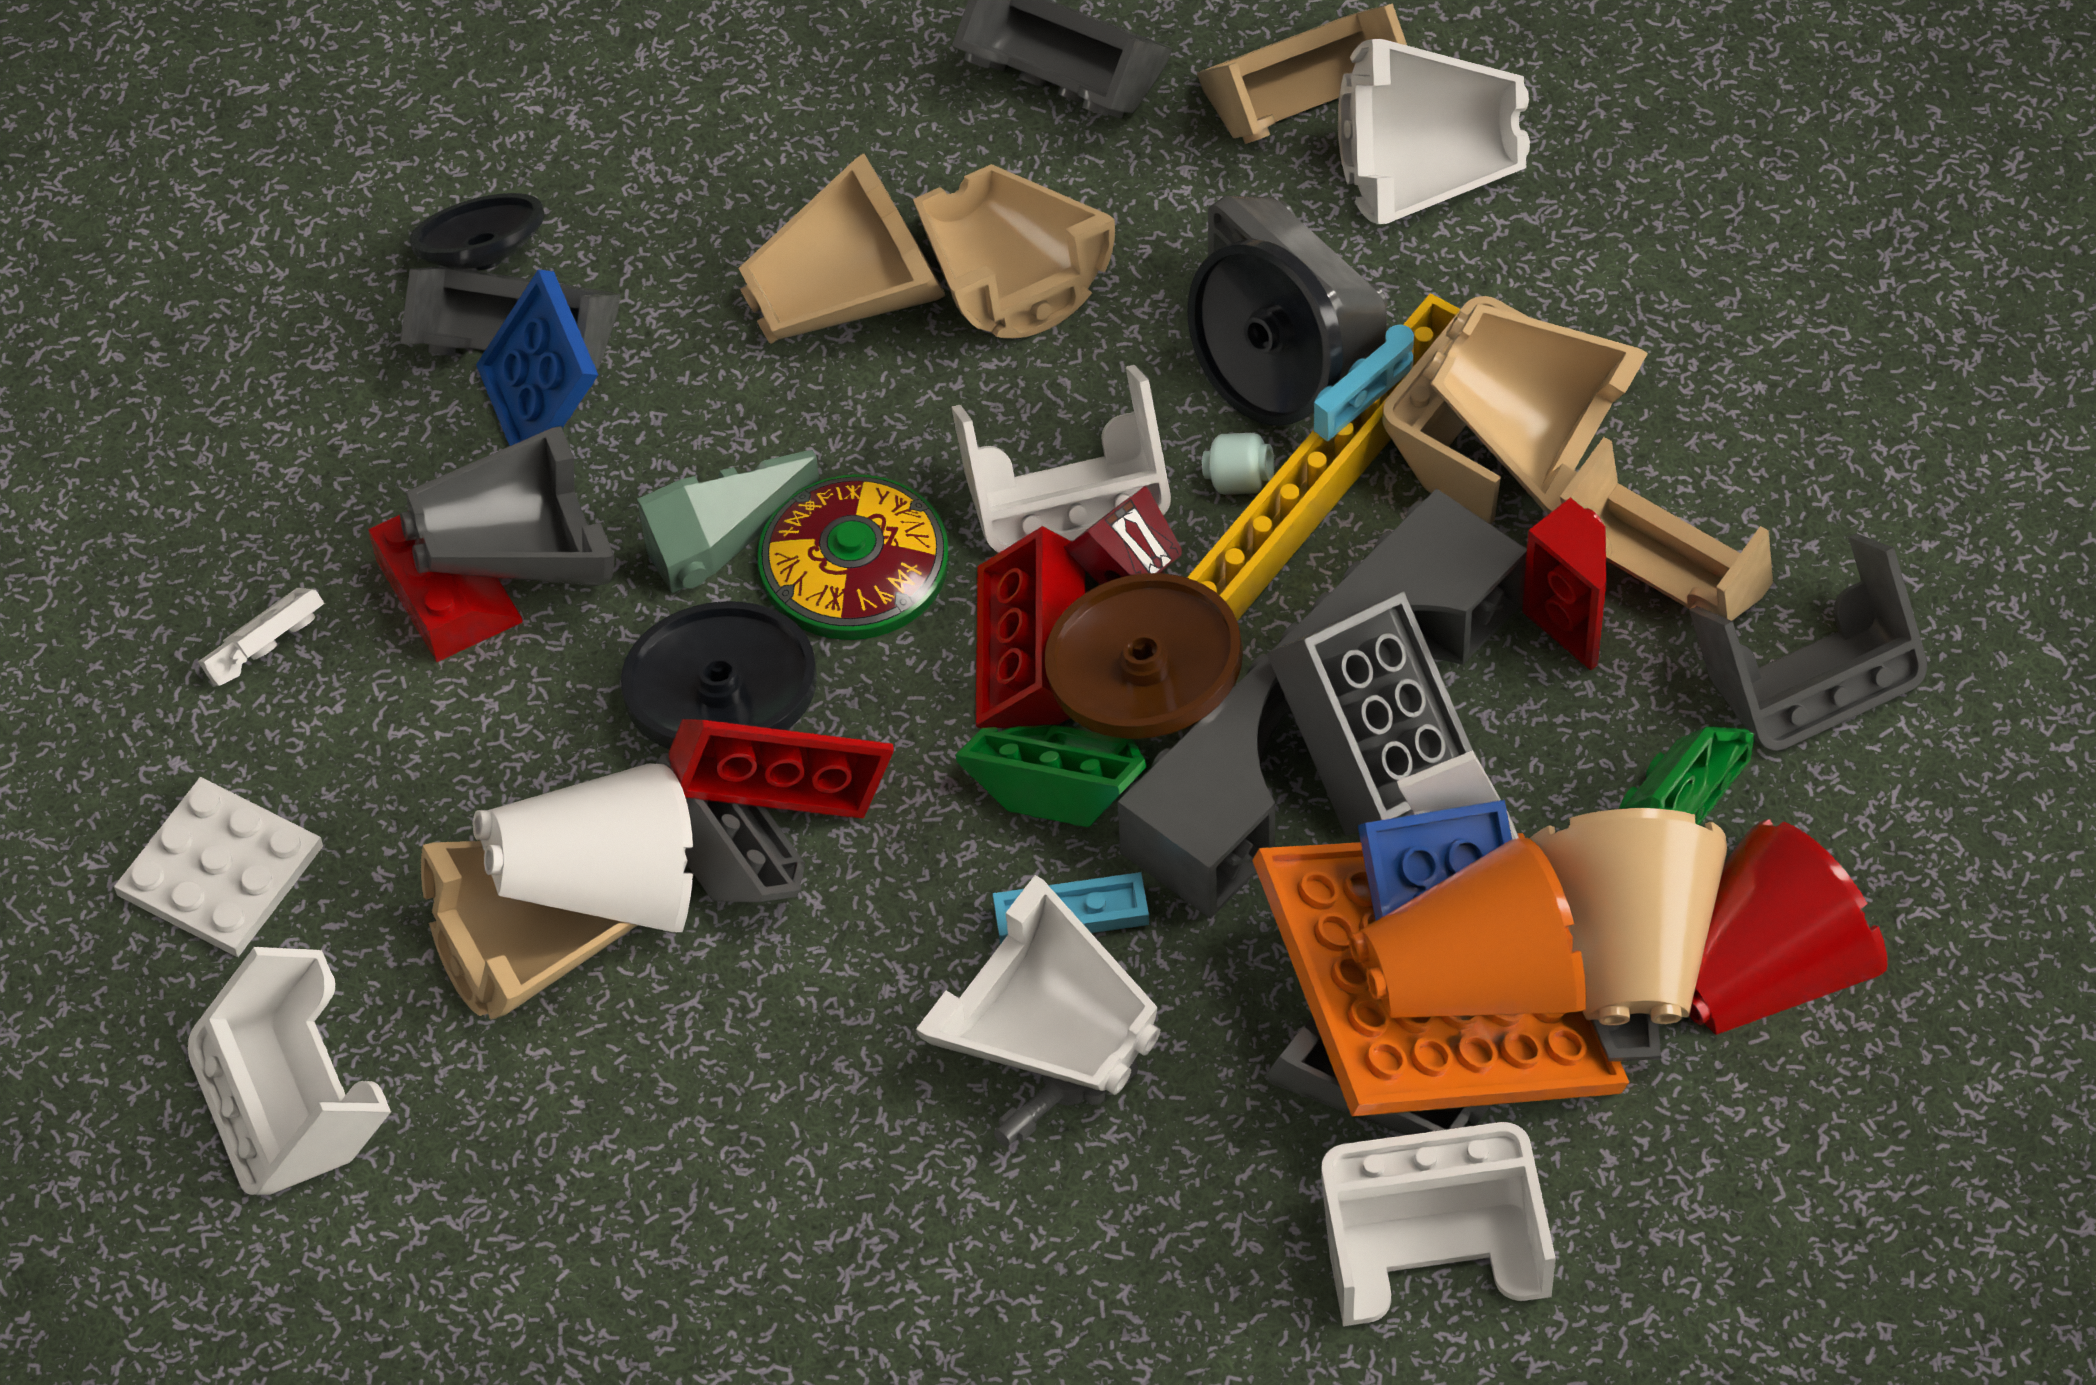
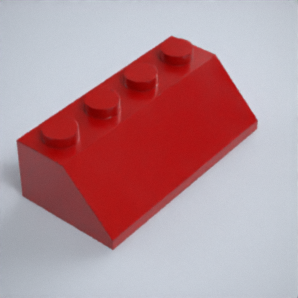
[976,526,1085,729]
[668,719,894,819]

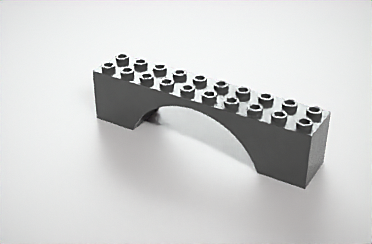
[1117,488,1527,919]

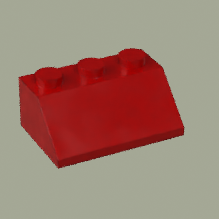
[1522,497,1606,670]
[368,515,523,662]

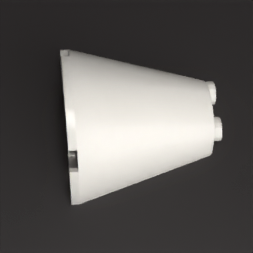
[1338,39,1530,224]
[473,763,693,932]
[916,875,1160,1095]

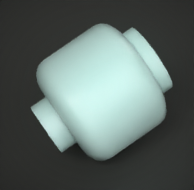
[1202,433,1274,495]

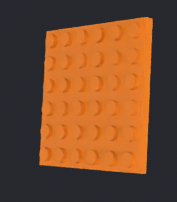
[1252,833,1629,1116]

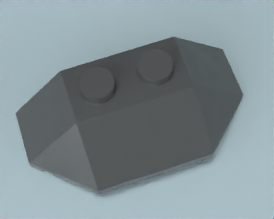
[658,753,805,902]

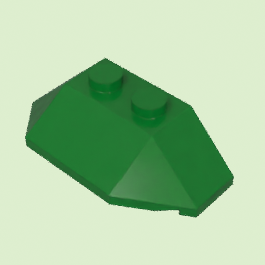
[955,725,1146,827]
[1619,727,1754,825]

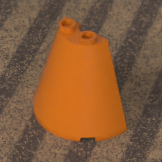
[1349,838,1586,1018]

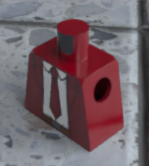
[1064,486,1182,585]

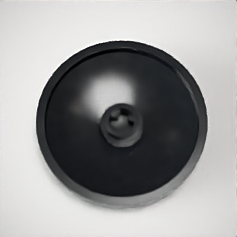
[1187,239,1343,426]
[621,601,817,750]

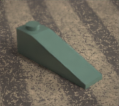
[637,450,819,593]

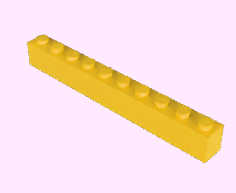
[1187,293,1460,621]

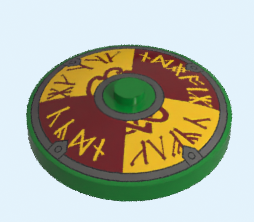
[758,474,949,640]

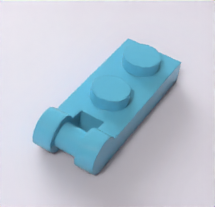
[1314,325,1414,442]

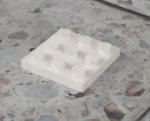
[114,777,323,957]

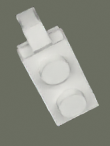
[198,588,325,686]

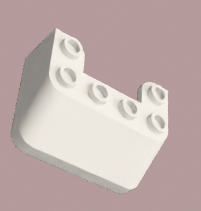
[188,947,391,1195]
[1321,1122,1556,1326]

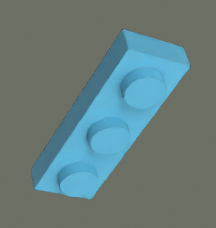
[993,872,1149,944]

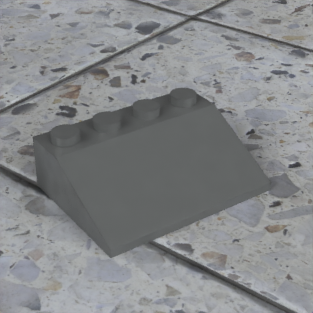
[1267,591,1473,835]

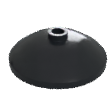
[410,193,545,270]

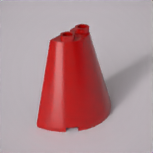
[1689,819,1888,1035]

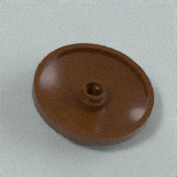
[1045,573,1243,739]

